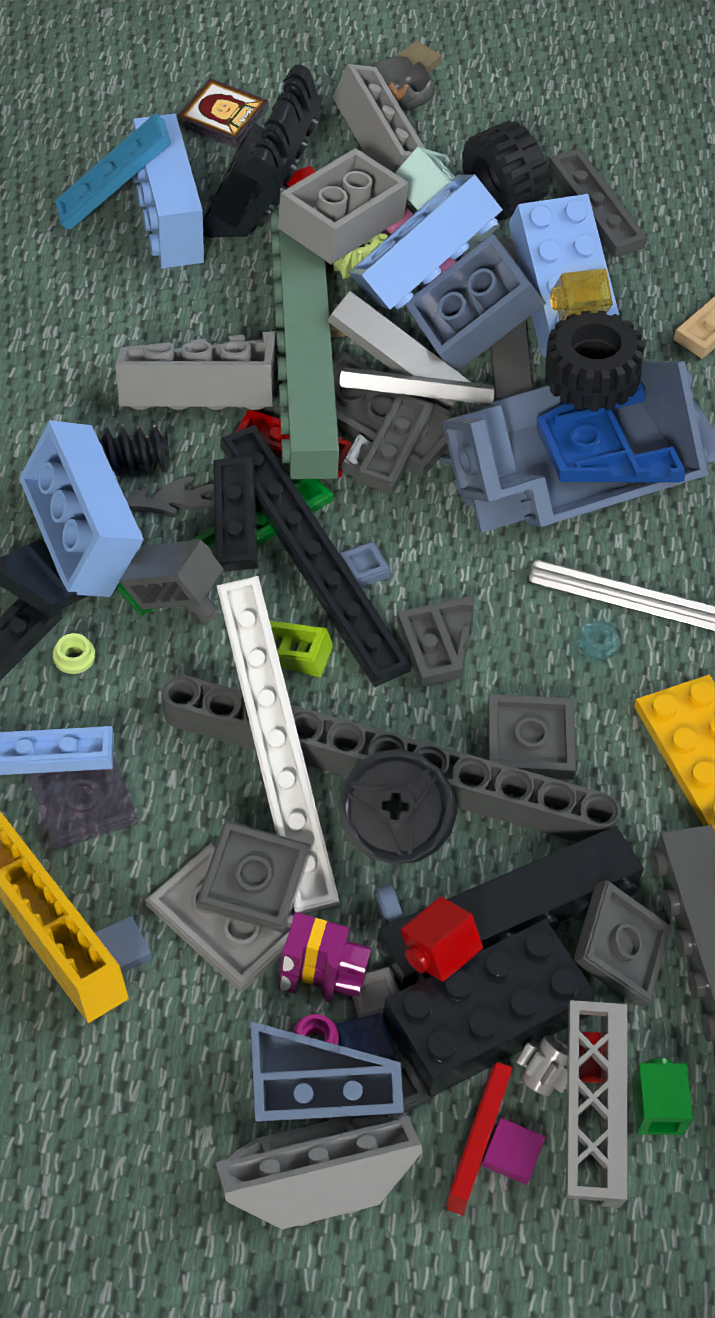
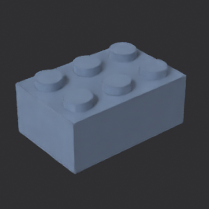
[405,233,546,371]

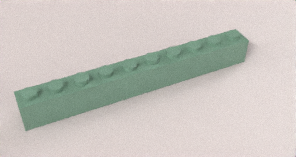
[270,203,339,479]

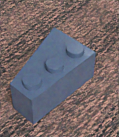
[251,1021,404,1122]

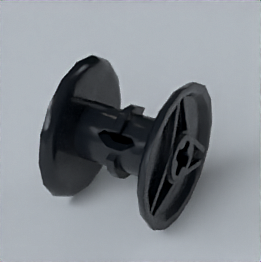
[338,749,457,864]

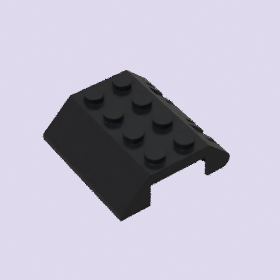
[203,64,320,238]

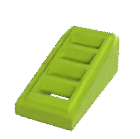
[270,621,333,678]

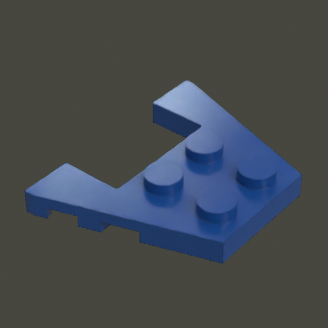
[537,381,685,483]

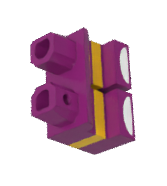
[278,912,371,1003]

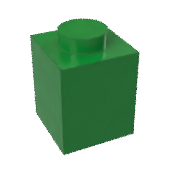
[632,1058,693,1135]

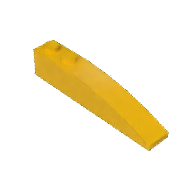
[0,811,129,1023]

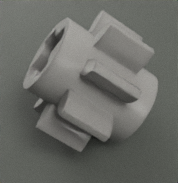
[516,1035,567,1096]

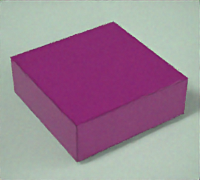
[482,1118,546,1185]

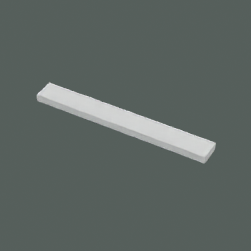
[217,576,340,914]

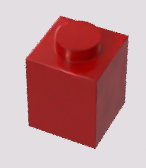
[400,896,483,982]

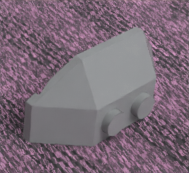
[216,1115,422,1230]

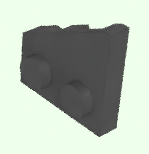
[396,596,474,687]

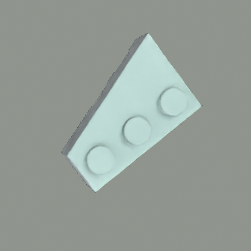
[395,147,499,256]

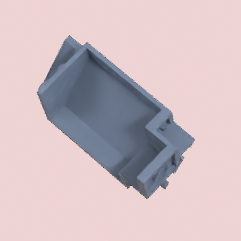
[440,360,715,533]

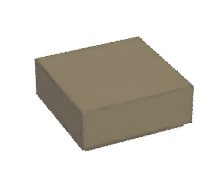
[396,41,442,73]

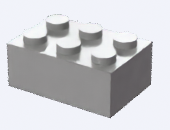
[278,148,409,264]

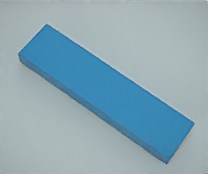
[55,113,171,229]

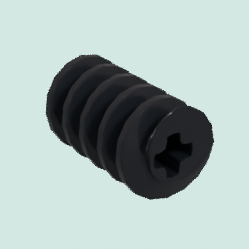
[98,424,170,477]

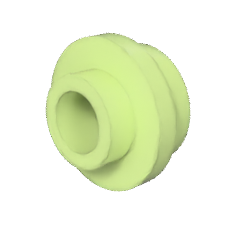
[53,633,95,674]

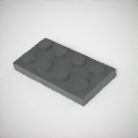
[332,351,458,477]

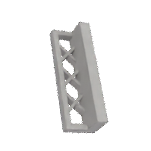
[565,1000,627,1208]

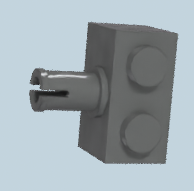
[119,539,224,625]

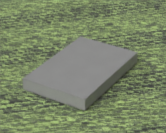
[145,843,294,993]

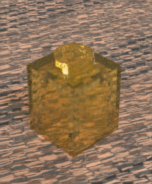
[550,269,613,321]

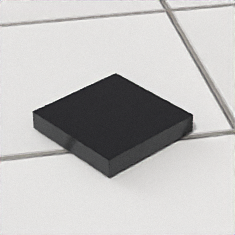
[0,539,87,616]

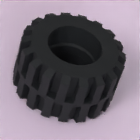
[462,120,549,221]
[545,310,645,412]

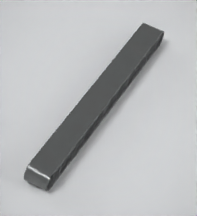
[162,675,620,842]

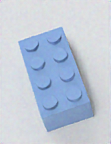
[128,114,204,268]
[348,174,502,310]
[509,194,619,357]
[19,420,144,597]

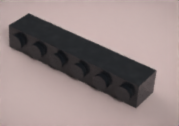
[376,826,644,991]

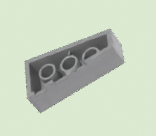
[116,331,277,410]

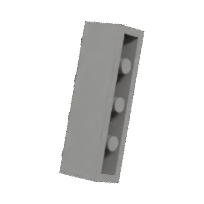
[333,64,425,173]

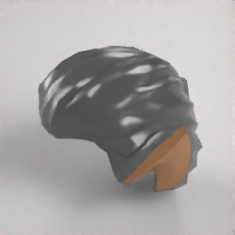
[372,56,435,110]

